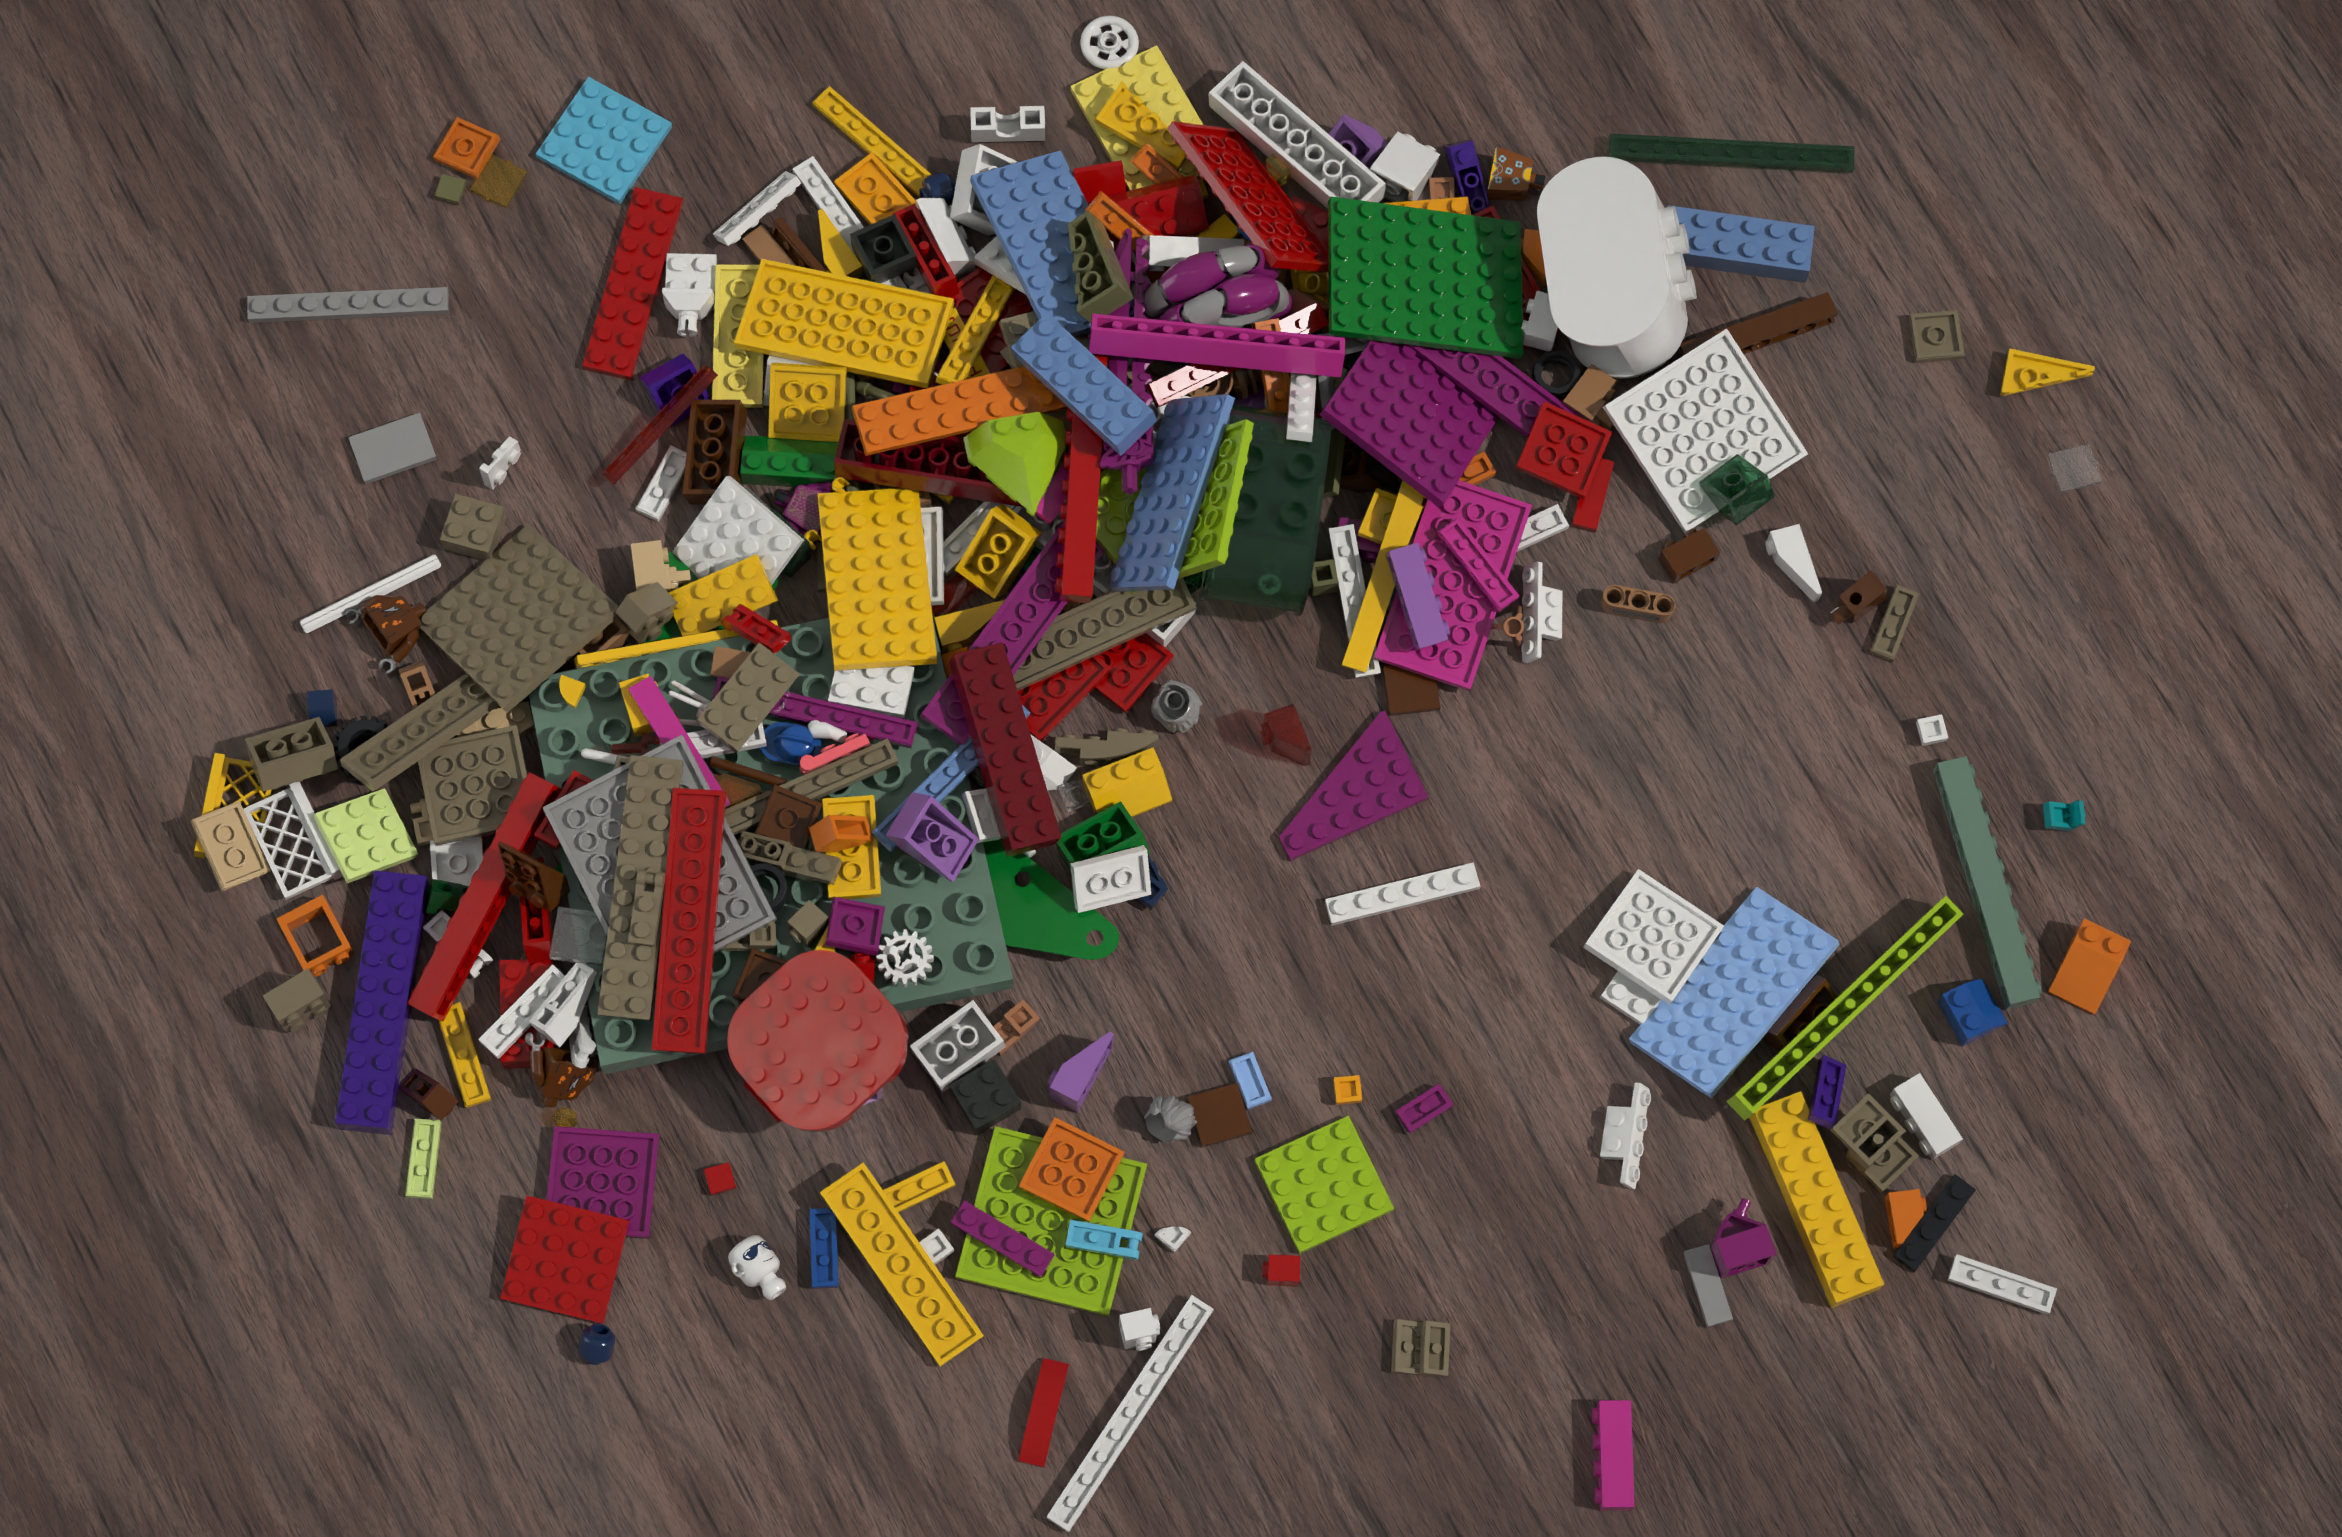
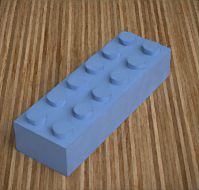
[1667,205,1815,283]
[1011,313,1157,456]

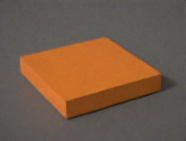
[433,117,501,179]

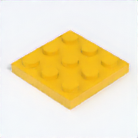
[768,362,847,442]

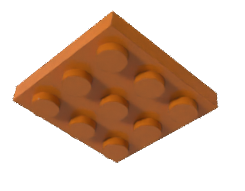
[1019,1117,1125,1223]

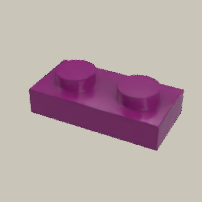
[1395,1084,1454,1134]

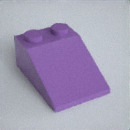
[886,792,979,882]
[1047,1031,1114,1113]

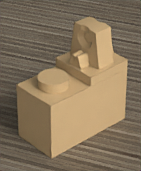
[631,540,691,593]

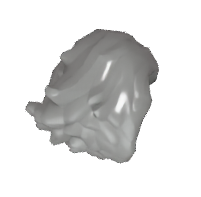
[1151,679,1203,733]
[1144,1095,1197,1143]

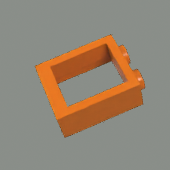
[276,894,355,977]

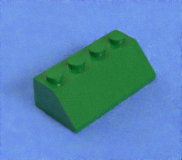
[740,435,843,489]

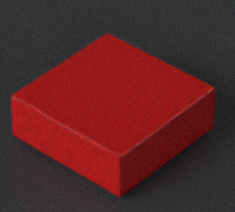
[704,1162,737,1196]

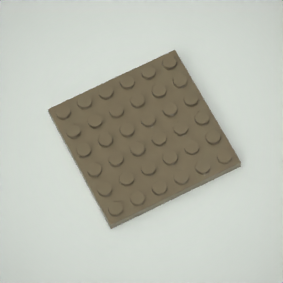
[420,523,619,713]

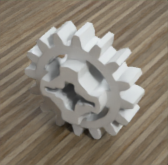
[876,929,934,988]

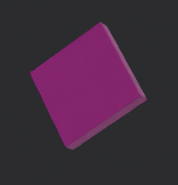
[825,897,885,956]

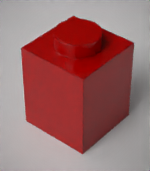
[1262,1254,1300,1287]

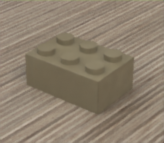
[245,717,338,792]

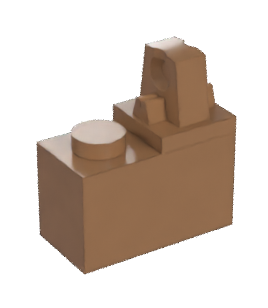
[1563,364,1616,431]

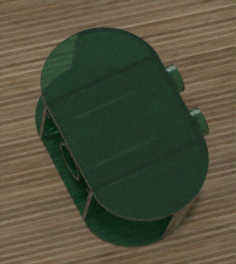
[1199,404,1331,617]

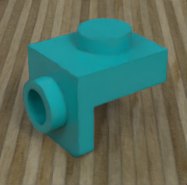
[2043,800,2085,831]

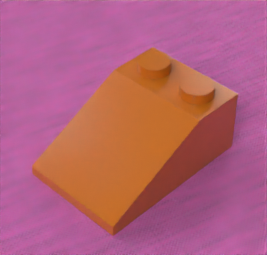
[2047,918,2131,1015]

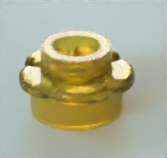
[552,1108,577,1127]

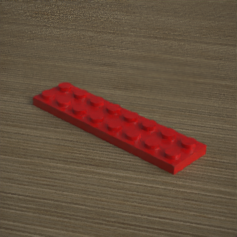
[582,187,683,380]

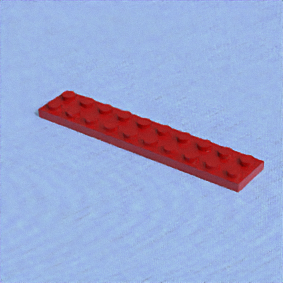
[652,788,727,1054]

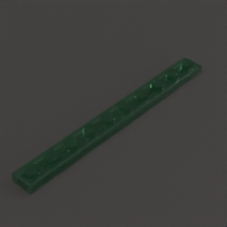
[1609,133,1854,173]

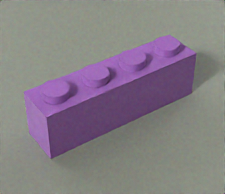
[1385,543,1450,651]

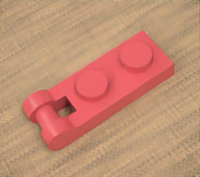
[799,733,870,775]

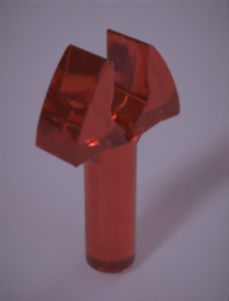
[611,733,660,756]

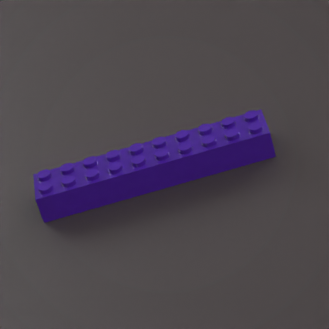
[335,870,430,1135]

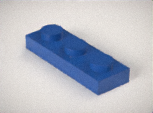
[809,1208,839,1289]

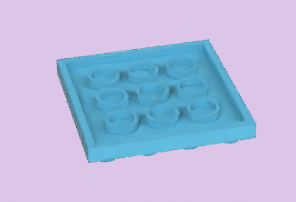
[536,76,672,204]

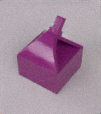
[1710,1198,1777,1279]

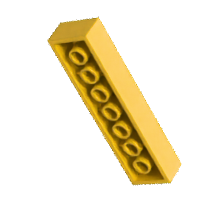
[1749,1091,1884,1308]

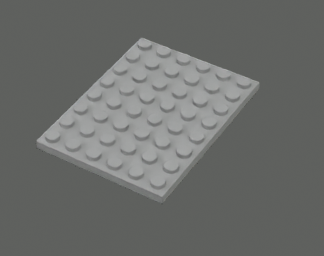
[542,735,777,983]

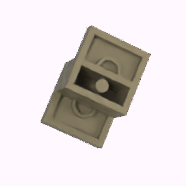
[1830,1093,1919,1193]

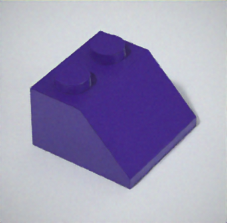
[640,353,711,427]

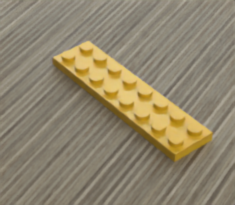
[820,1162,984,1367]

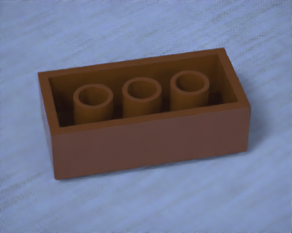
[683,400,747,505]

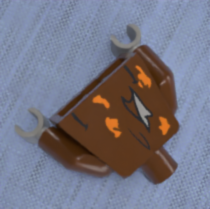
[346,595,427,676]
[525,1032,598,1108]

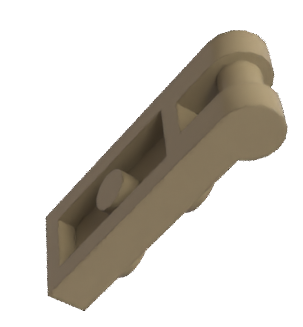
[628,869,666,946]

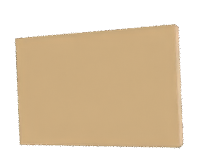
[191,801,271,892]

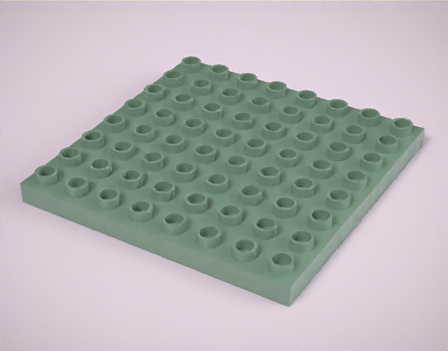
[529,618,1014,1075]

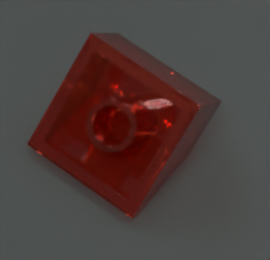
[1260,704,1312,766]

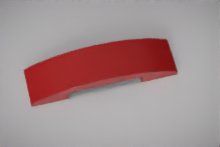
[1018,1358,1069,1468]

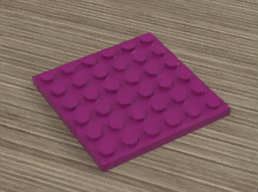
[1319,340,1499,508]

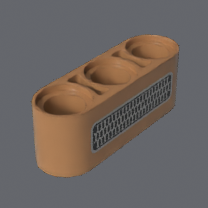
[1600,585,1676,623]

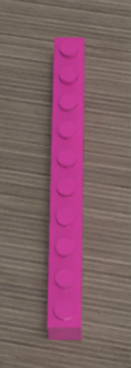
[1089,313,1345,377]

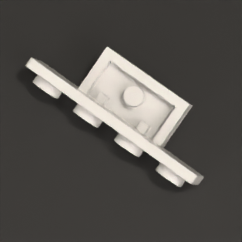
[1521,561,1563,663]
[1600,1083,1651,1189]

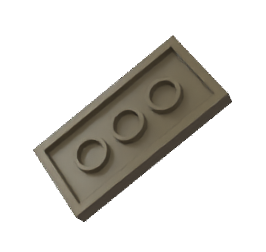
[696,643,800,754]

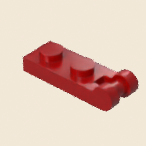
[721,604,791,654]

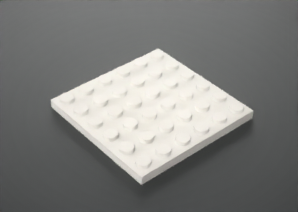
[1603,329,1808,533]

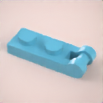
[1066,1220,1143,1260]

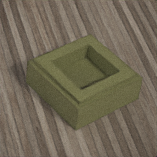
[435,174,467,205]

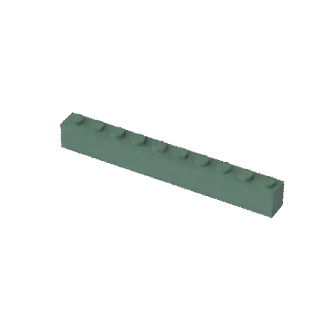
[1933,756,2042,1010]

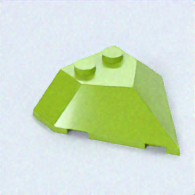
[963,412,1067,518]

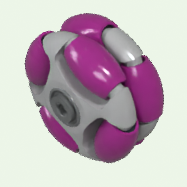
[1143,244,1292,366]

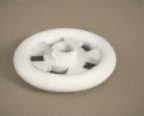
[1080,16,1139,70]

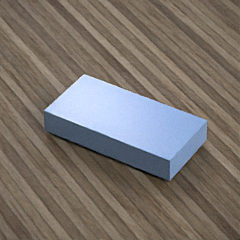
[1228,1052,1272,1110]

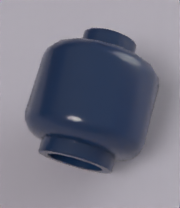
[919,172,956,204]
[578,1324,616,1365]

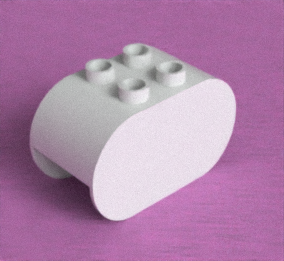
[1537,157,1697,379]

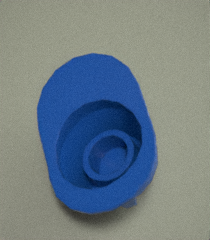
[761,722,821,765]

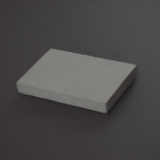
[348,413,437,485]

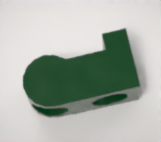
[426,879,469,914]

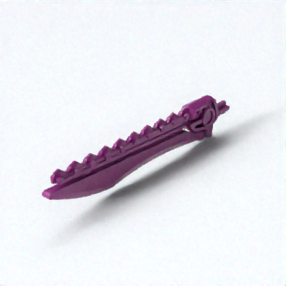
[1100,229,1154,494]

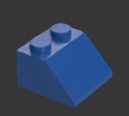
[1937,978,2008,1047]

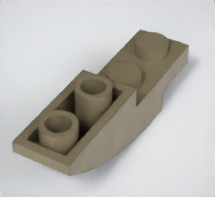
[1055,728,1159,766]
[738,831,843,885]

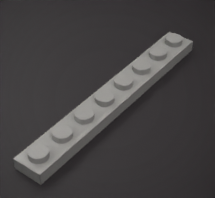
[247,287,449,323]

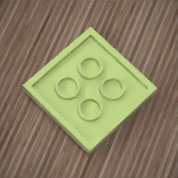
[313,788,418,883]

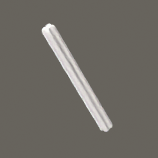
[300,554,441,633]

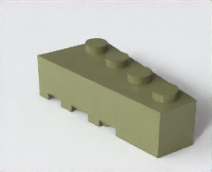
[1068,210,1134,323]

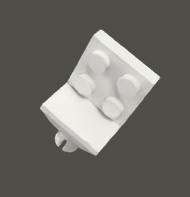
[662,253,717,337]

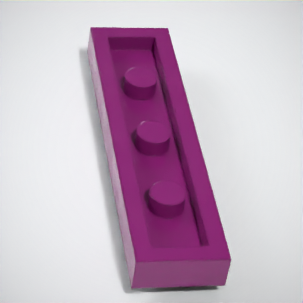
[951,1200,1055,1278]

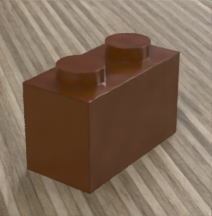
[1659,528,1720,584]

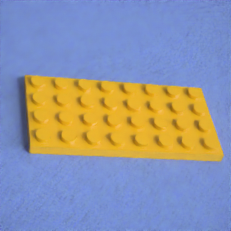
[734,259,954,388]
[817,488,937,671]

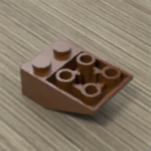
[498,841,570,912]

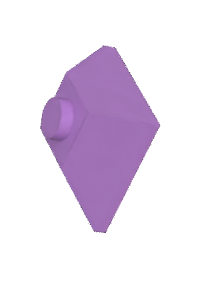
[1329,115,1388,169]

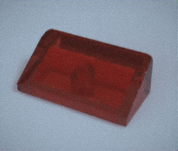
[931,572,978,617]

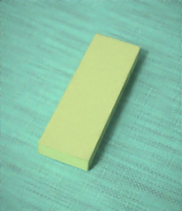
[405,1119,442,1199]

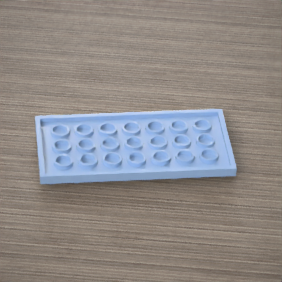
[1629,887,1839,1099]

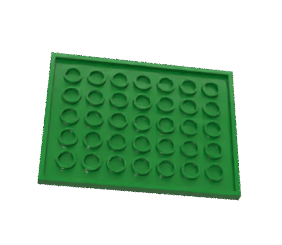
[1328,196,1523,359]

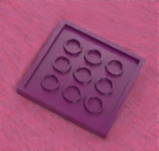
[546,1126,660,1239]

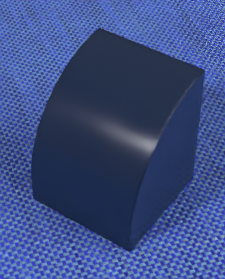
[307,689,337,727]

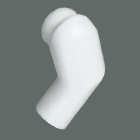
[808,720,847,743]

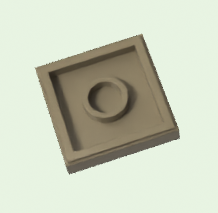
[1907,310,1965,363]

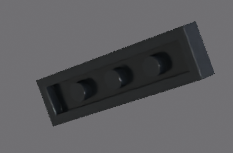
[1893,1174,1976,1272]

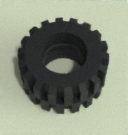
[333,715,388,785]

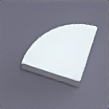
[1154,1227,1191,1253]

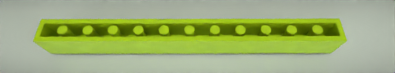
[1727,896,1964,1121]

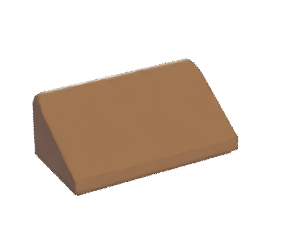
[711,646,751,678]

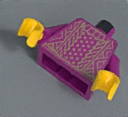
[775,477,850,550]

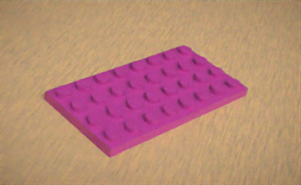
[1374,480,1532,692]

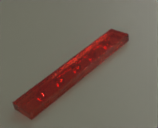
[602,365,718,485]

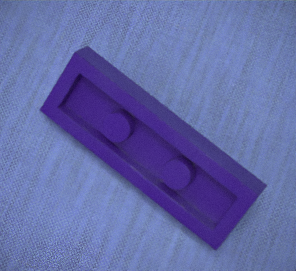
[1808,1055,1846,1130]

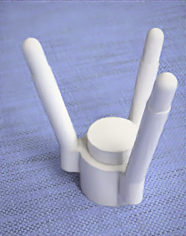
[669,681,711,727]

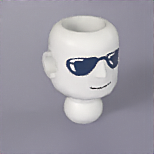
[728,1235,786,1300]

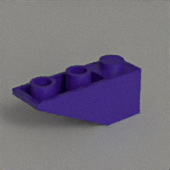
[1443,140,1490,215]

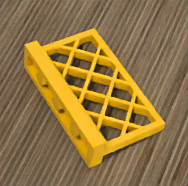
[194,753,272,859]

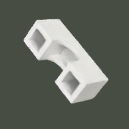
[970,106,1045,142]

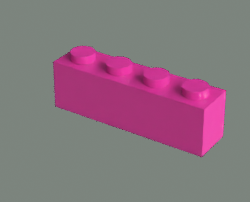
[1592,1400,1635,1511]

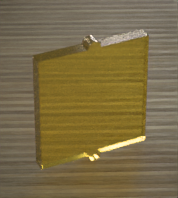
[470,154,527,208]

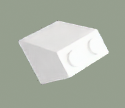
[1370,131,1440,202]

